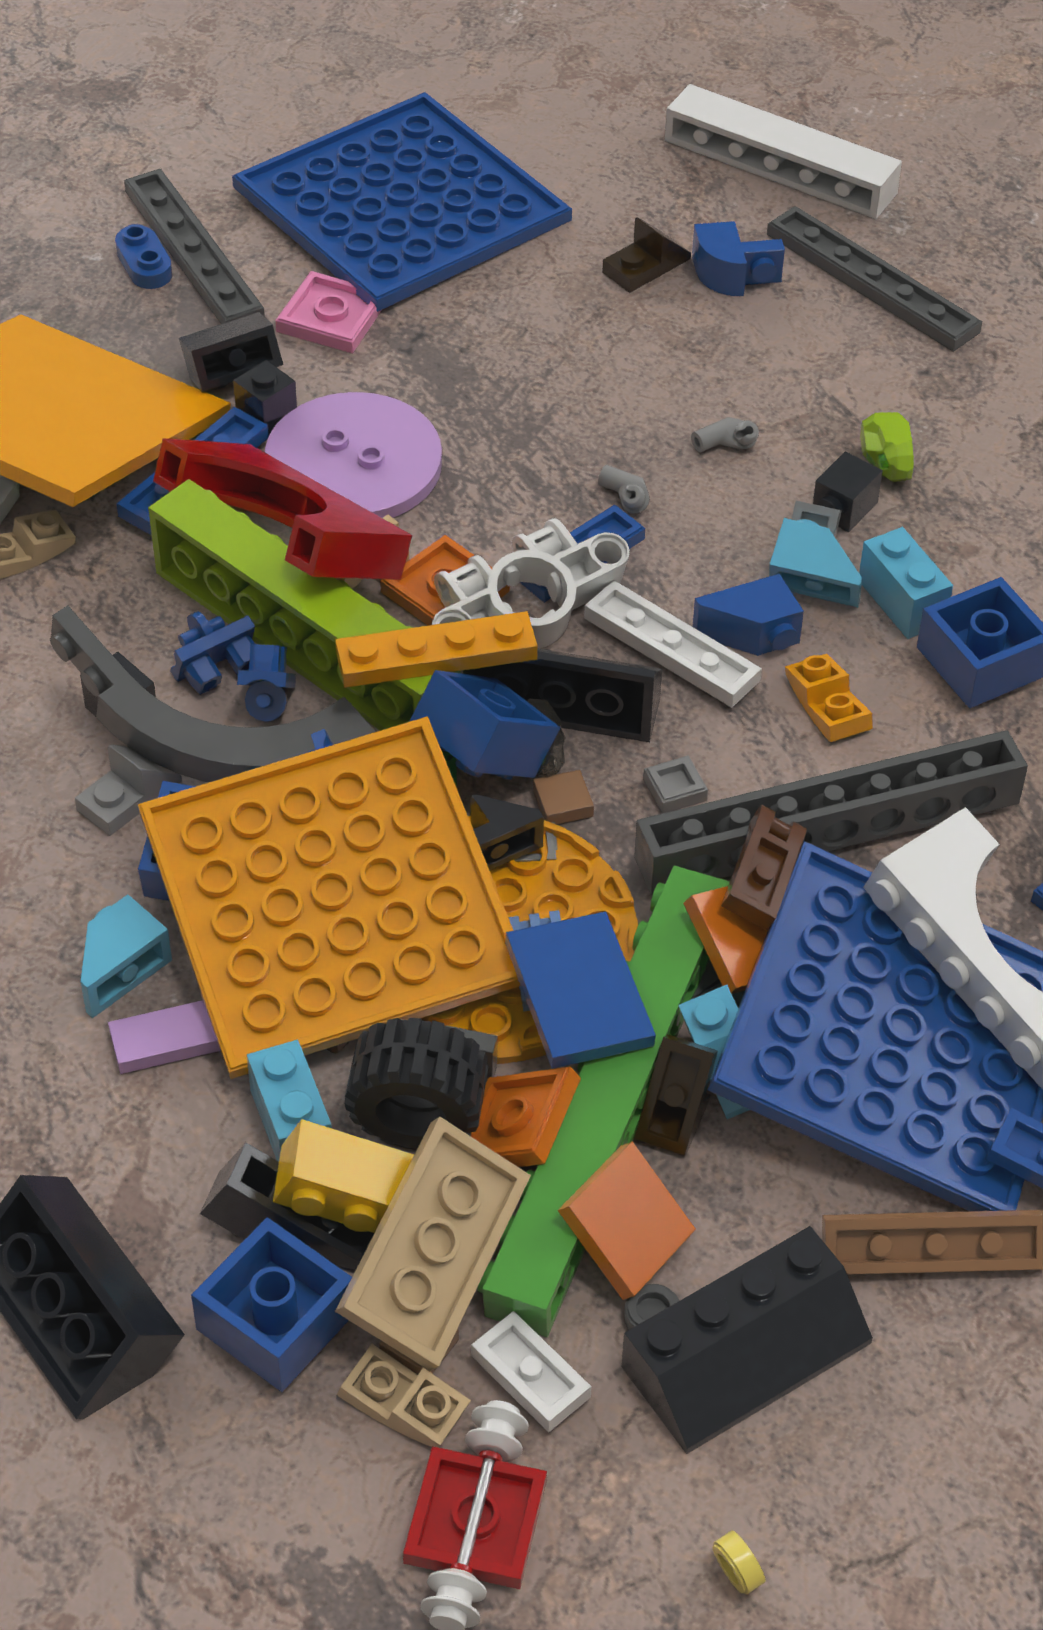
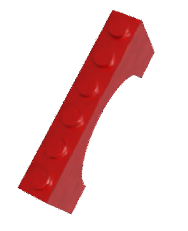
[153,438,412,580]

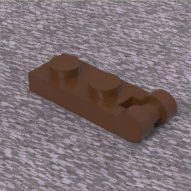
[721,805,807,930]

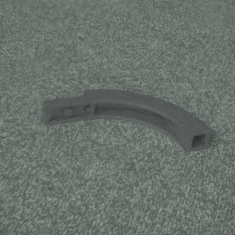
[50,605,375,782]

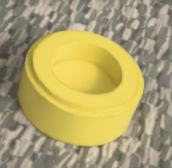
[713,1530,766,1594]

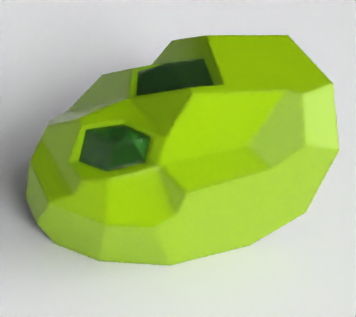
[860,412,914,482]

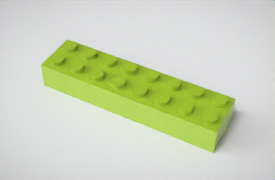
[148,479,461,731]

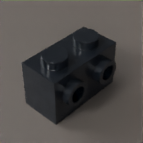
[179,312,283,391]

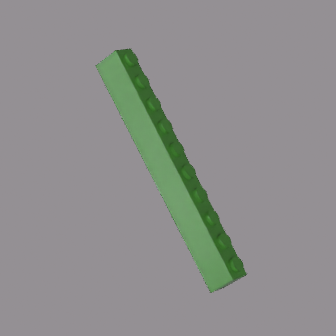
[477,865,730,1338]

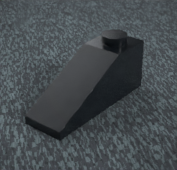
[200,1143,374,1270]

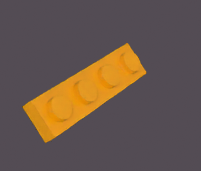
[335,611,538,688]

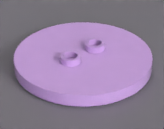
[265,392,442,518]

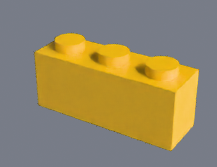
[273,1119,414,1233]

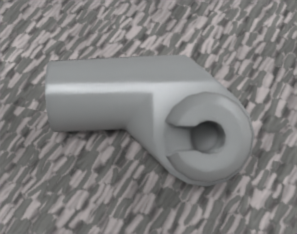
[691,417,759,452]
[598,465,650,514]

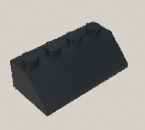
[463,648,662,743]
[0,1175,185,1419]
[621,1226,873,1454]

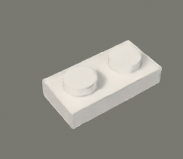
[471,1311,592,1432]

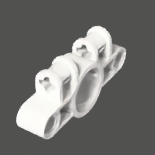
[432,518,629,649]

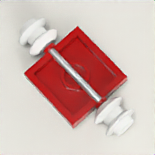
[403,1400,547,1630]

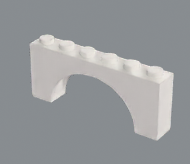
[863,807,1043,1089]

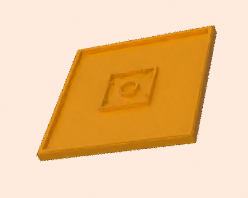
[0,314,231,507]

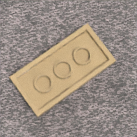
[335,1117,531,1371]

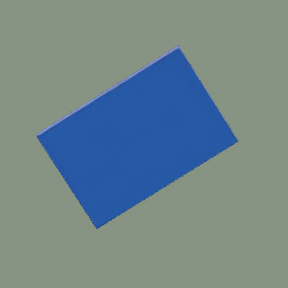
[505,911,656,1069]

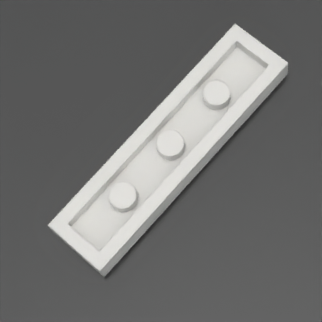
[584,580,762,708]

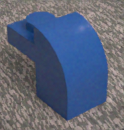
[692,221,785,296]

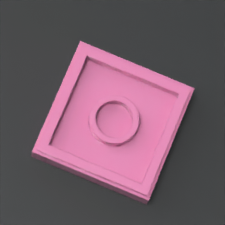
[275,271,382,353]

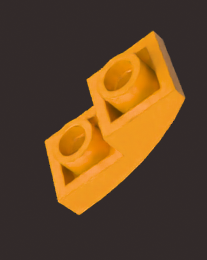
[785,654,873,742]

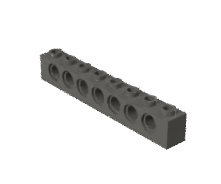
[634,730,1028,895]

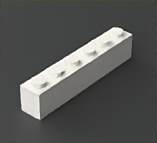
[665,84,902,219]

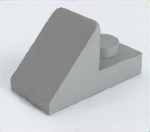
[75,745,182,836]

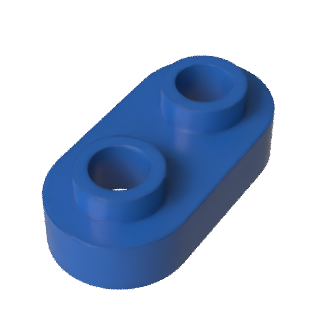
[115,224,172,289]

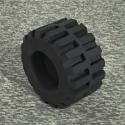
[344,1018,489,1149]

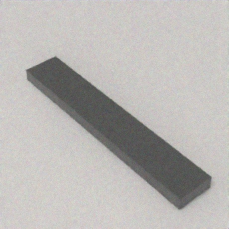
[124,169,265,324]
[767,206,983,352]

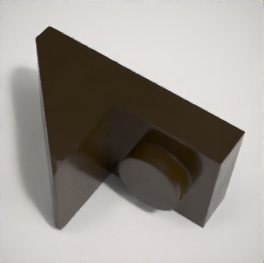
[602,217,691,293]
[634,1034,718,1156]

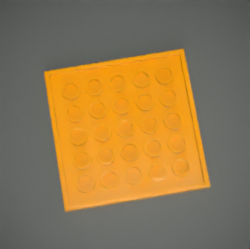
[138,716,521,1080]

